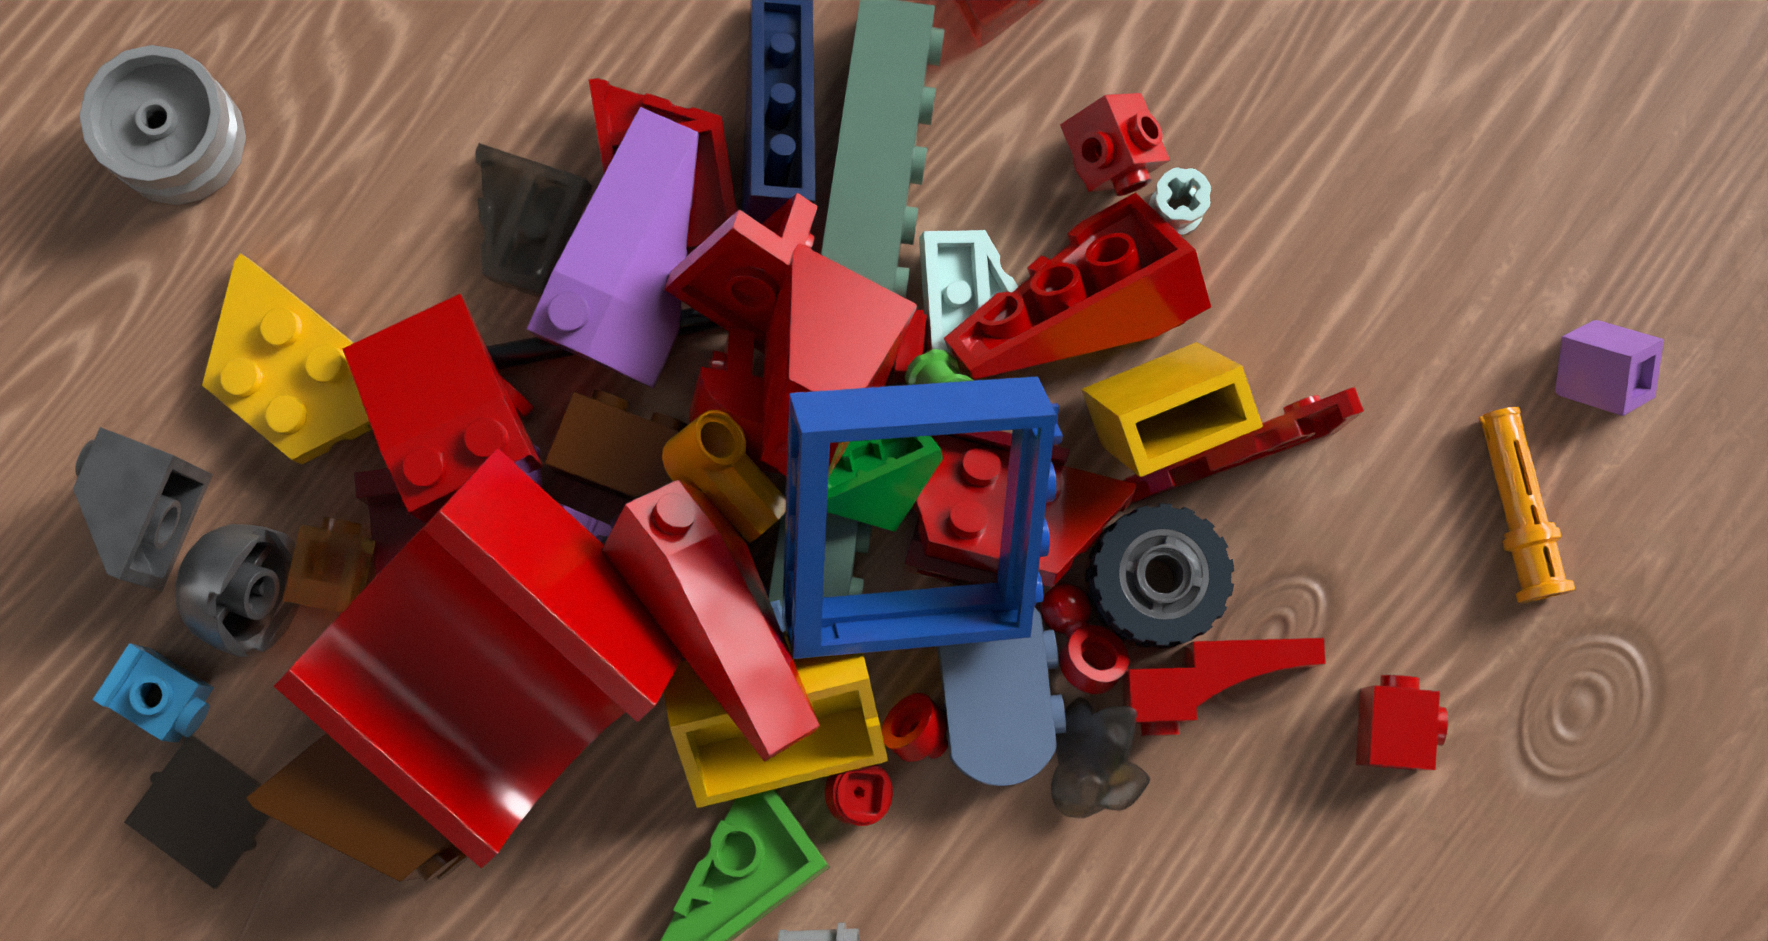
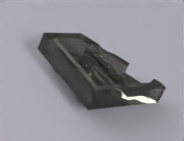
[475,143,593,298]

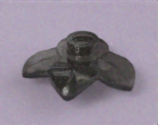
[1051,697,1150,819]

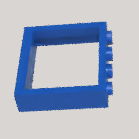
[782,376,1063,659]

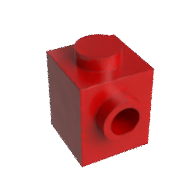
[1356,675,1448,771]

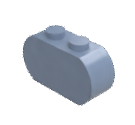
[937,607,1066,786]

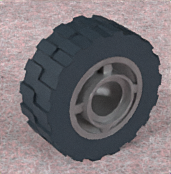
[1085,503,1234,649]

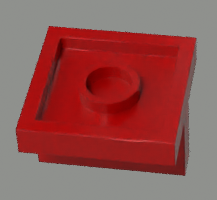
[664,193,818,354]

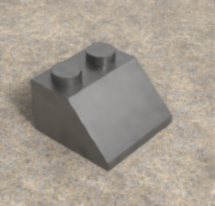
[73,427,213,592]

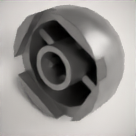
[175,524,304,657]

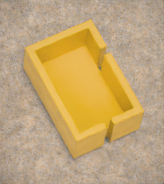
[664,636,888,808]

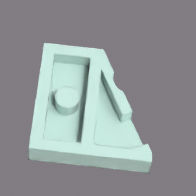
[919,230,1018,359]

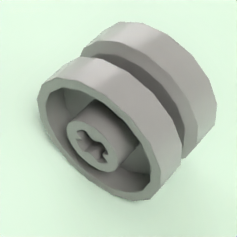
[79,45,246,205]

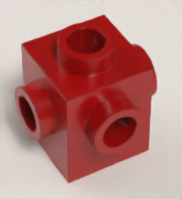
[1060,93,1170,196]

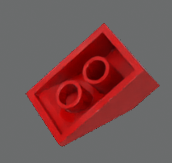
[342,294,543,523]

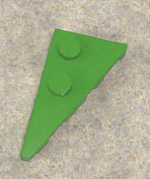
[661,789,830,941]

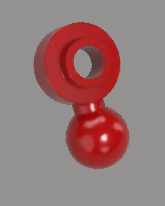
[1040,583,1129,694]

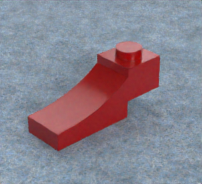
[1122,638,1326,736]

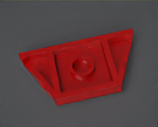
[588,78,738,256]
[911,435,1136,587]

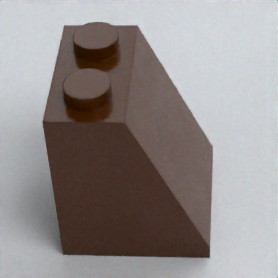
[246,733,468,883]

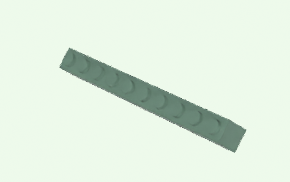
[768,0,945,607]

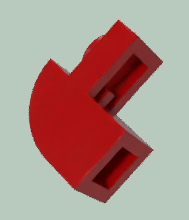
[689,327,782,474]

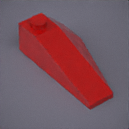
[944,192,1211,380]
[602,480,820,762]

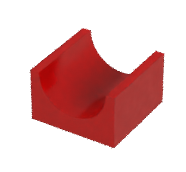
[273,448,683,869]

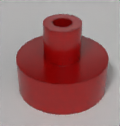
[881,693,948,762]

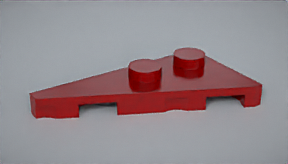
[1123,387,1364,504]

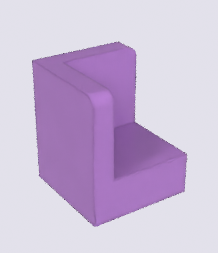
[1555,320,1664,416]

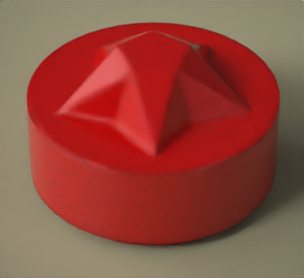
[824,764,893,826]

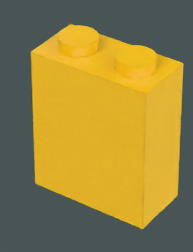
[1081,342,1263,477]

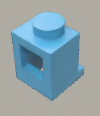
[92,643,214,743]

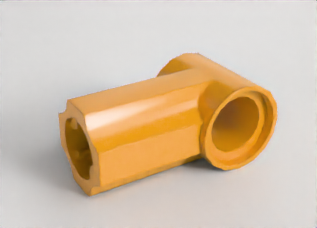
[662,410,786,543]

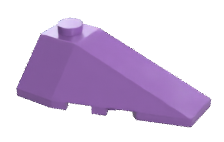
[527,107,699,389]

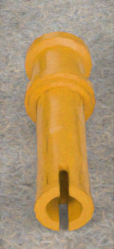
[1478,407,1576,604]

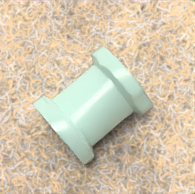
[1149,167,1211,237]

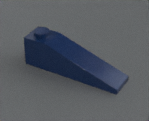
[742,0,815,224]

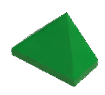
[827,436,943,532]

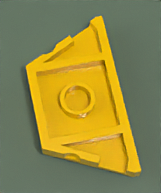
[202,253,372,464]

